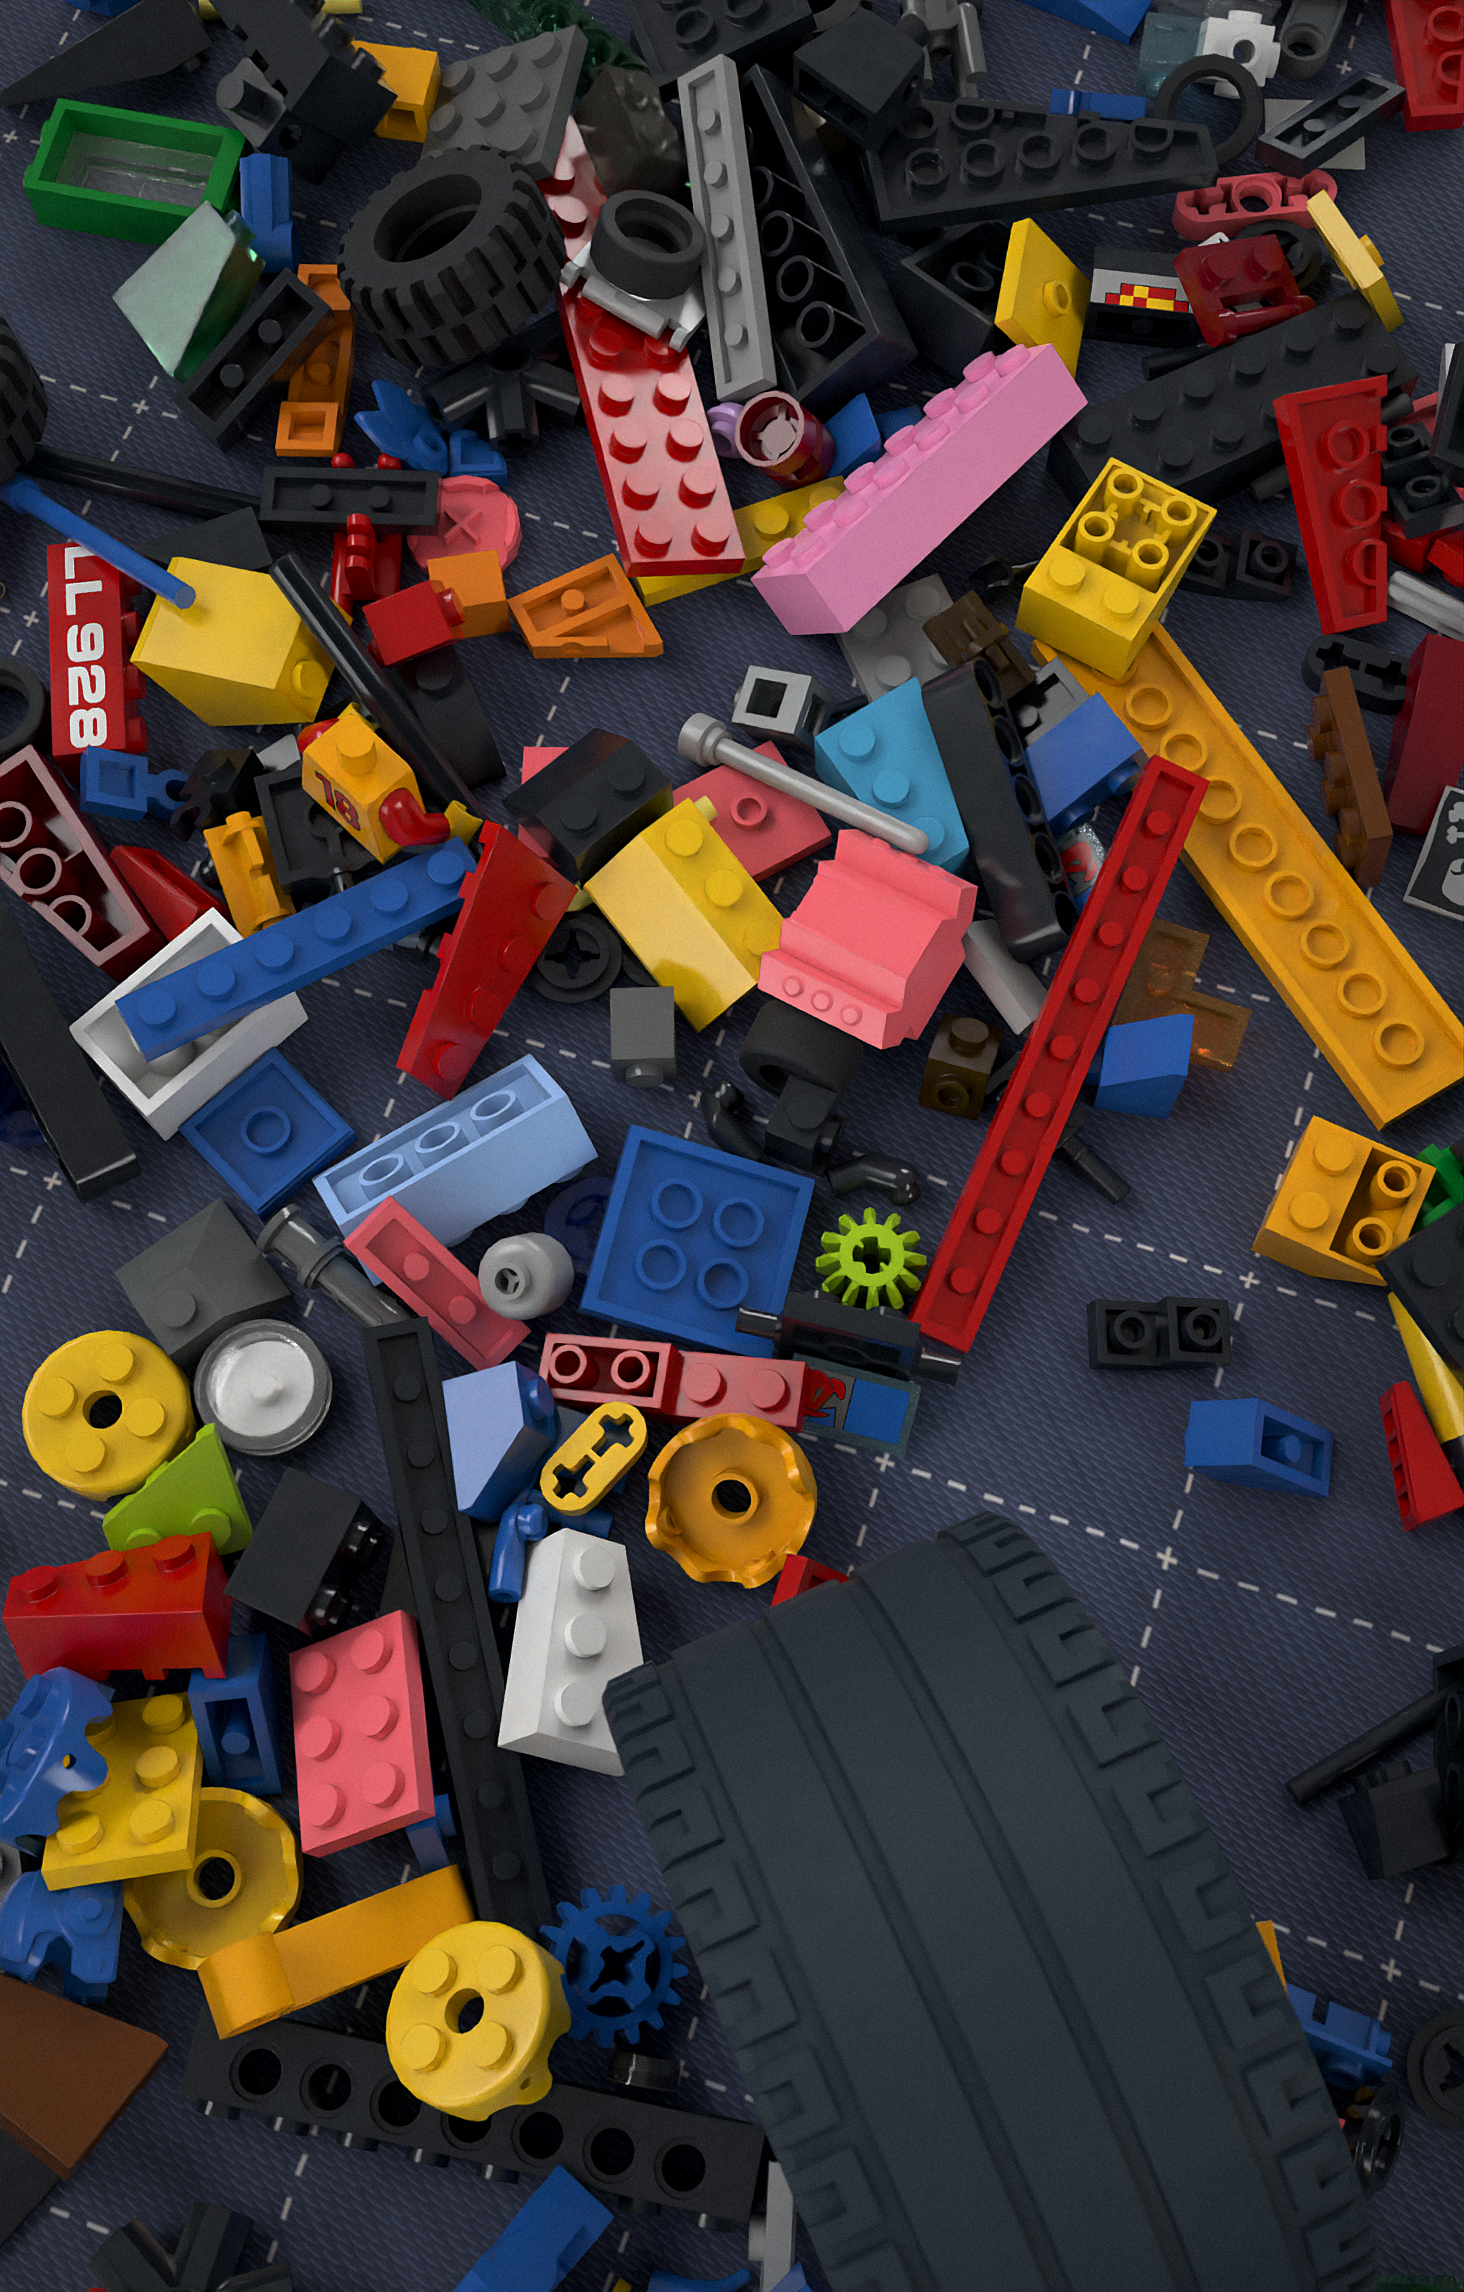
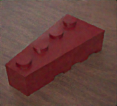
[0,744,169,985]

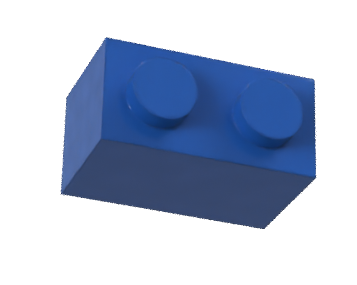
[1024,692,1149,839]

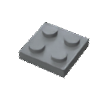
[833,573,953,704]

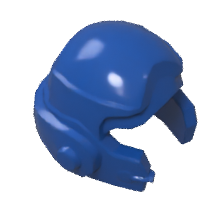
[0,1868,124,2007]

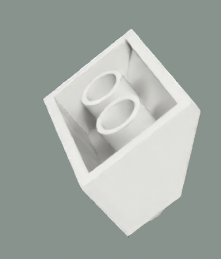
[69,907,309,1141]

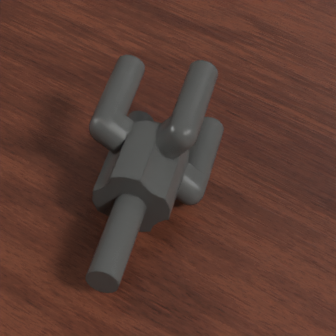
[900,0,988,100]

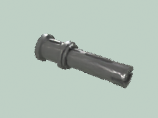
[256,1203,434,1338]

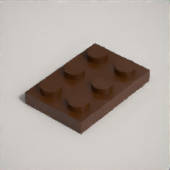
[1305,666,1393,889]

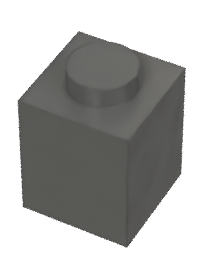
[610,986,677,1088]

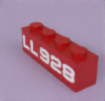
[47,537,149,784]

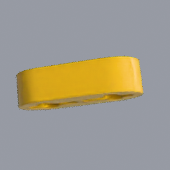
[540,1401,648,1516]

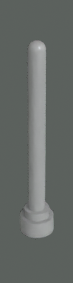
[678,713,929,855]

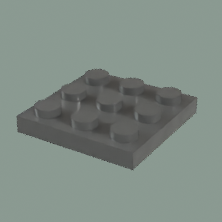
[420,25,589,181]

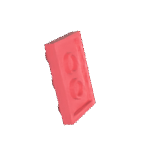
[289,1610,435,1858]

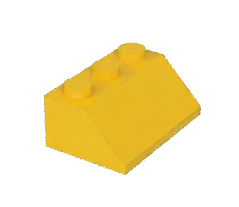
[583,797,784,1034]

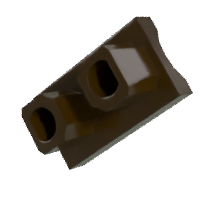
[922,590,1038,701]

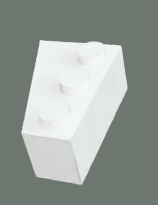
[497,1528,644,1777]

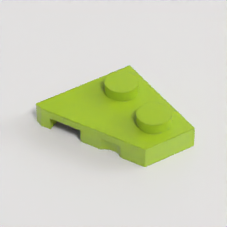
[102,1422,254,1556]

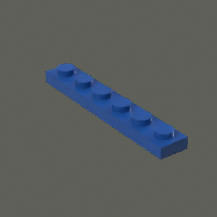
[114,836,477,1063]

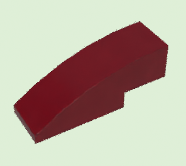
[1383,633,1464,838]

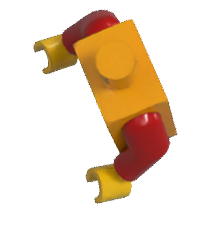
[297,702,483,865]

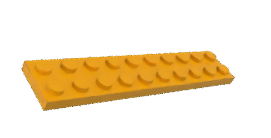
[1031,621,1464,1131]

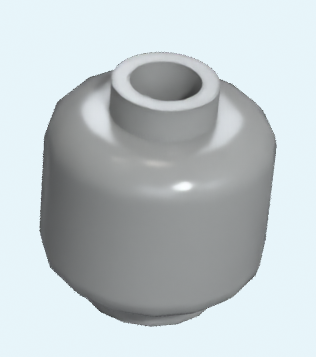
[478,1232,575,1321]

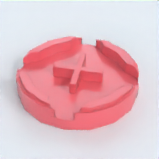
[406,475,522,576]

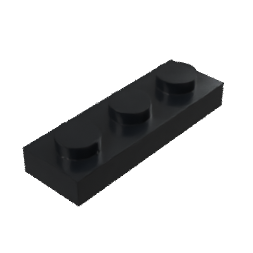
[1255,70,1406,180]
[259,466,443,536]

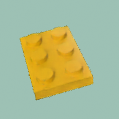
[41,1691,204,1891]

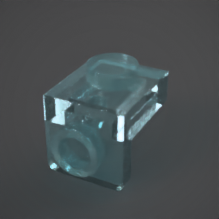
[1135,12,1202,97]

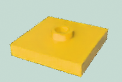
[1306,189,1405,333]
[994,217,1090,380]

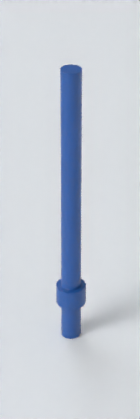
[0,473,196,609]

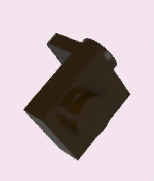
[918,1013,1004,1120]

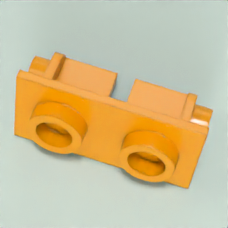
[203,811,296,938]

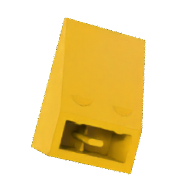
[1015,457,1218,682]

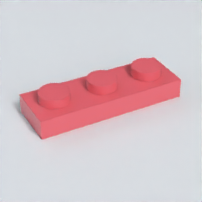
[343,1195,531,1371]

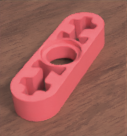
[1172,169,1337,241]

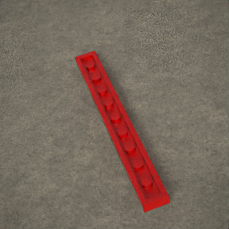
[908,754,1211,1354]

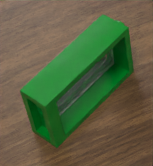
[23,98,255,259]

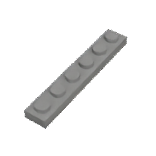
[677,53,777,403]

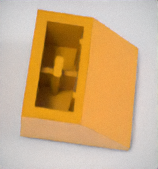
[1251,1115,1437,1286]

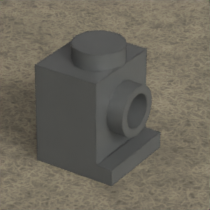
[731,665,836,754]

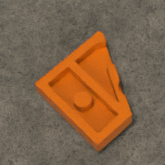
[507,553,664,659]

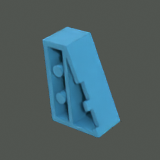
[814,675,969,879]

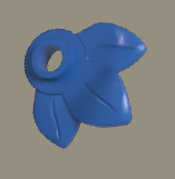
[354,379,450,478]

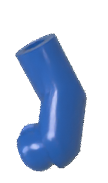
[487,1501,549,1603]

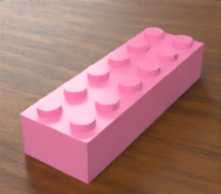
[750,343,1088,635]

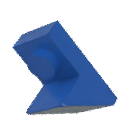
[821,393,923,481]

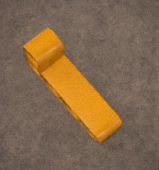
[197,1864,478,2040]

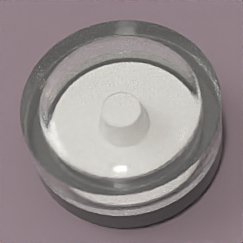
[194,1319,336,1459]

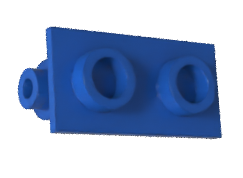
[1285,1982,1393,2091]

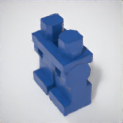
[453,2164,614,2292]

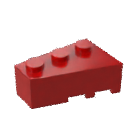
[2,1531,233,1682]

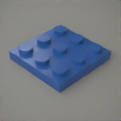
[578,1124,815,1359]

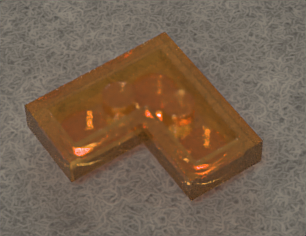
[1112,917,1252,1074]

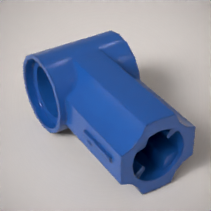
[235,154,301,274]

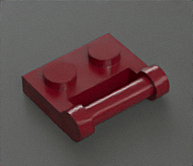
[1172,234,1315,347]

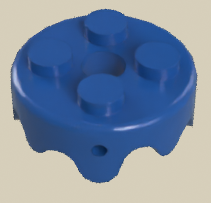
[0,1666,116,1857]

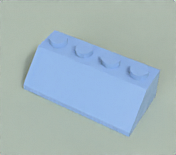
[311,1054,599,1287]

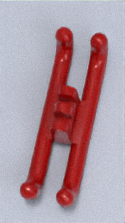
[330,452,403,669]

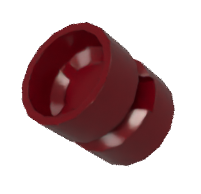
[734,391,835,491]

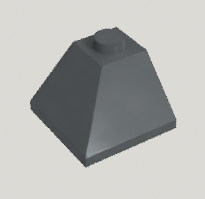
[114,1197,294,1374]

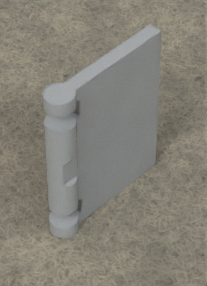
[559,237,707,352]

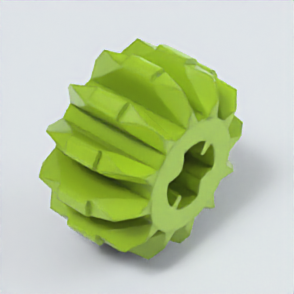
[815,1207,927,1311]

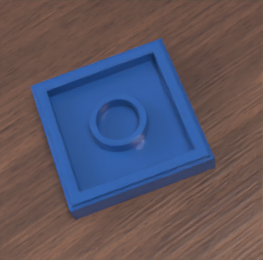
[178,1046,358,1222]

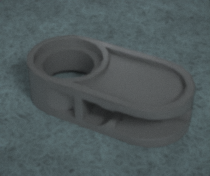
[1277,0,1348,81]

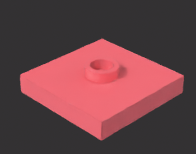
[672,740,832,883]

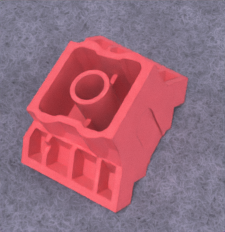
[757,829,978,1050]

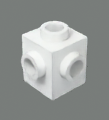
[1194,10,1280,99]

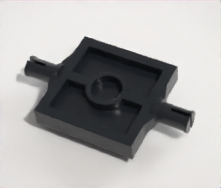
[253,722,405,895]
[735,1290,961,1391]

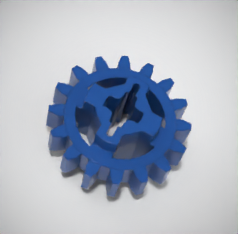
[538,1885,688,2048]

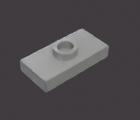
[748,2156,797,2292]

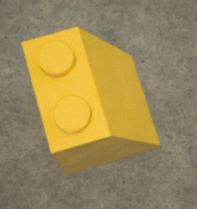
[130,557,353,727]

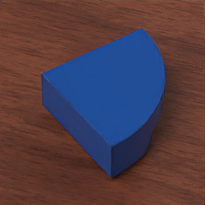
[450,428,509,486]

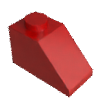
[362,580,466,666]

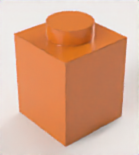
[427,549,512,638]

